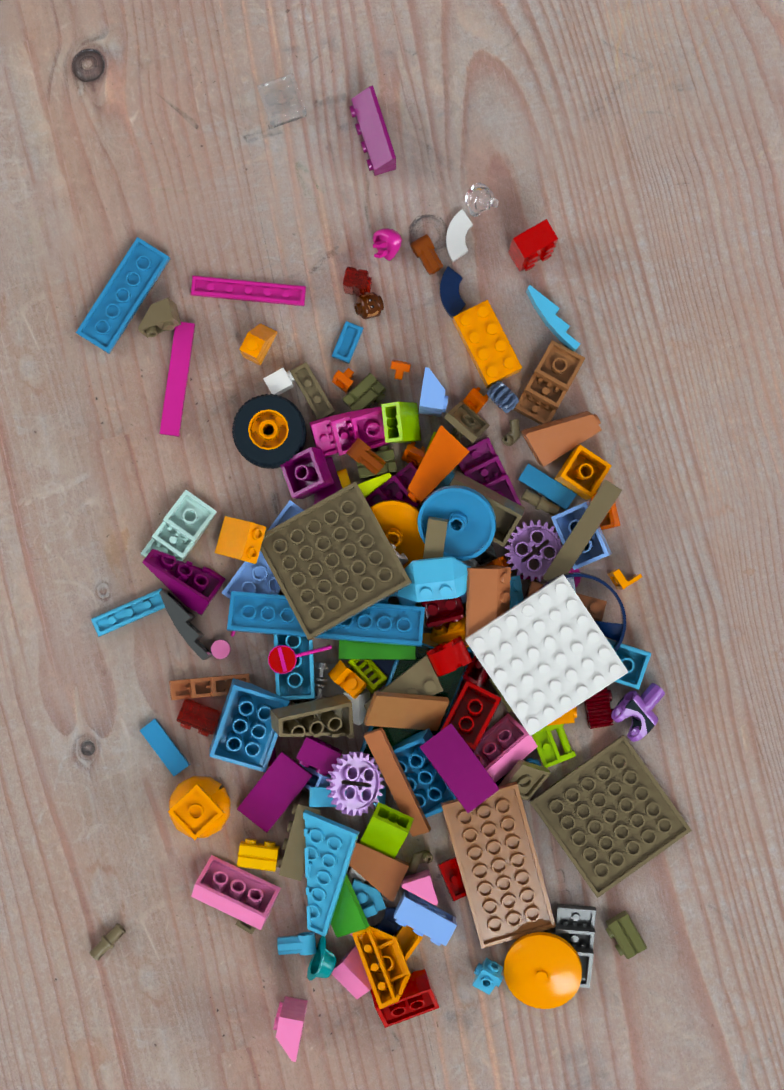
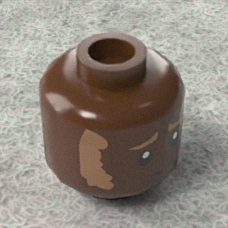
[354,292,384,319]

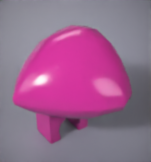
[372,228,402,261]

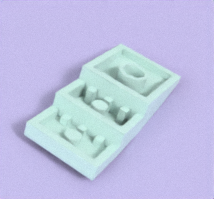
[141,490,217,562]

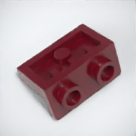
[421,596,465,628]

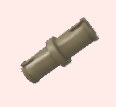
[521,488,560,516]
[89,923,126,961]

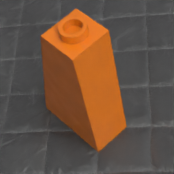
[407,425,469,504]

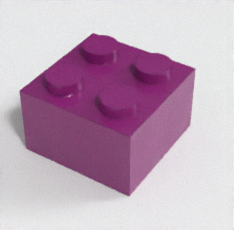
[280,447,334,499]
[296,736,343,776]

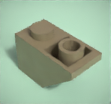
[138,298,181,338]

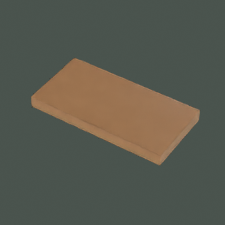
[364,691,449,731]

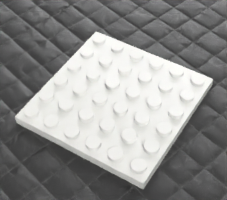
[465,574,628,736]

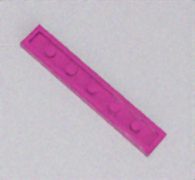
[191,276,306,306]
[159,322,195,437]

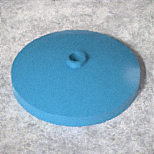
[418,485,496,561]

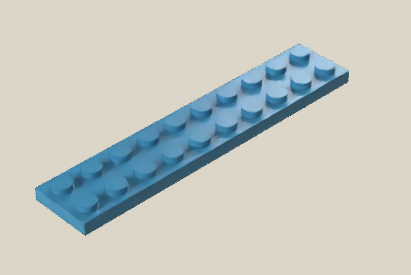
[227,591,425,647]

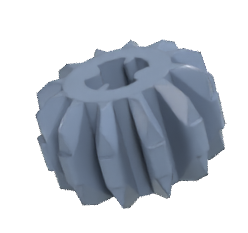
[487,381,519,413]

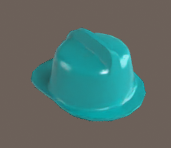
[307,936,336,980]

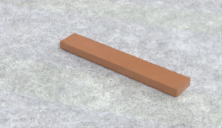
[363,727,431,837]

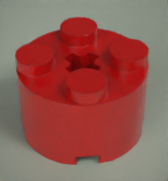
[427,636,473,677]

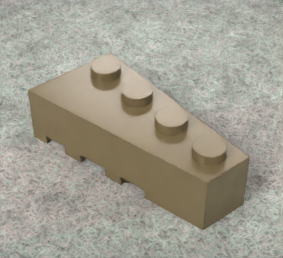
[364,654,443,711]
[270,694,354,738]
[277,790,322,881]

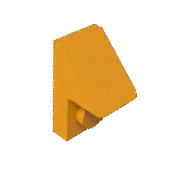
[328,660,368,699]

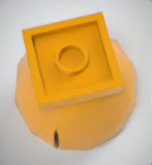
[168,776,230,841]

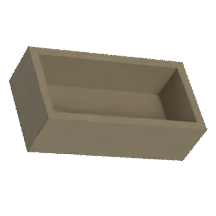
[449,471,525,547]

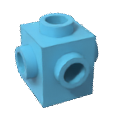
[472,958,503,995]

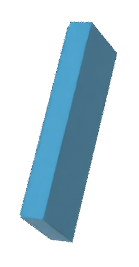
[518,463,577,510]
[139,719,190,776]

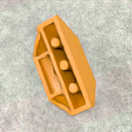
[352,926,411,1009]

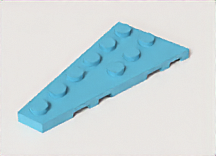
[303,810,359,936]

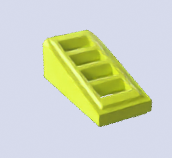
[358,472,392,498]
[348,660,387,694]

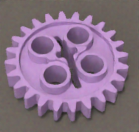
[504,520,563,582]
[326,751,384,816]

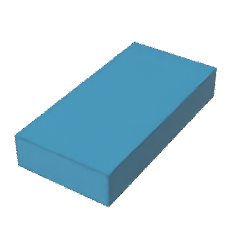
[332,321,364,364]

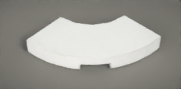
[446,209,473,263]

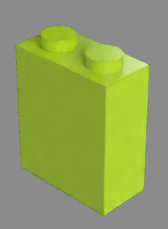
[381,402,421,443]
[359,802,414,859]

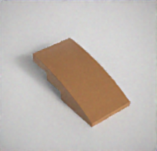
[513,340,585,425]

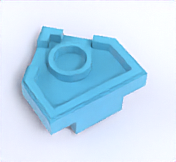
[351,878,386,918]

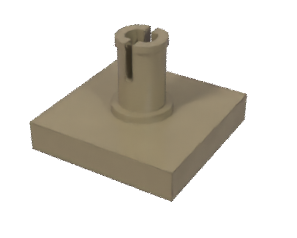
[444,400,490,443]
[498,760,551,801]

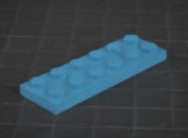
[76,237,170,354]

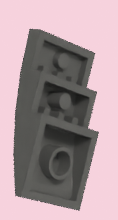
[159,590,212,660]
[554,904,596,988]

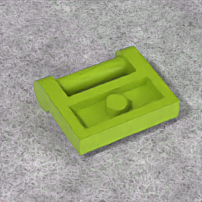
[532,724,576,768]

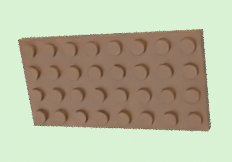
[441,782,556,949]

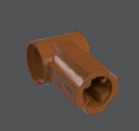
[410,234,443,275]
[346,438,386,475]

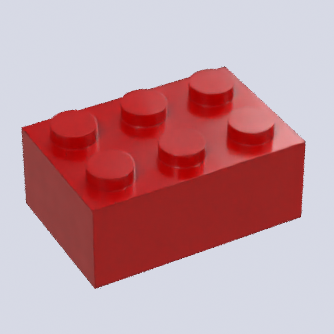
[508,219,558,272]
[441,681,501,753]

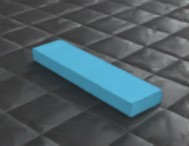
[91,588,165,637]

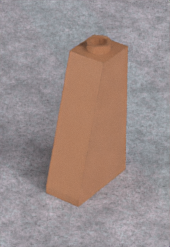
[520,411,602,467]
[349,840,409,902]

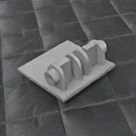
[310,662,351,701]

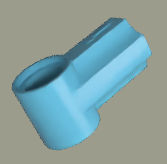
[277,932,317,955]

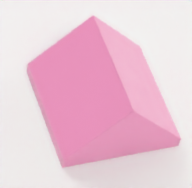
[401,869,438,906]
[331,945,372,999]

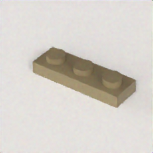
[290,362,335,420]

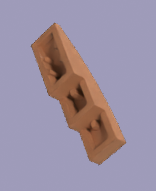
[169,673,250,700]

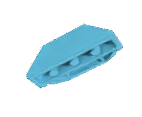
[398,556,471,602]

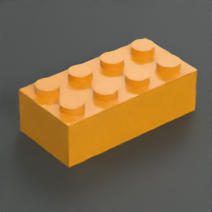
[452,300,522,388]

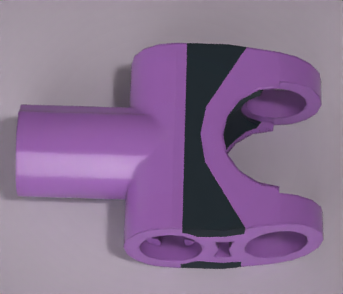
[611,683,665,742]

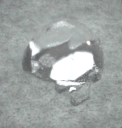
[465,183,499,217]

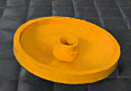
[371,500,425,569]
[503,932,582,1009]

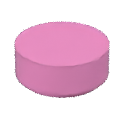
[211,640,231,659]

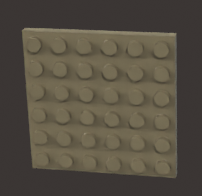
[260,481,412,641]
[529,735,692,898]

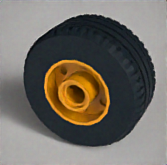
[232,394,307,469]

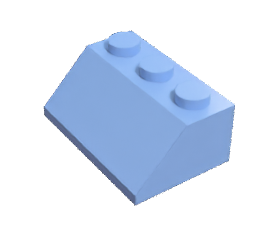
[418,367,448,417]
[551,501,612,570]
[394,890,457,946]

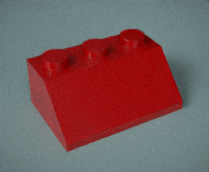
[370,969,440,1028]

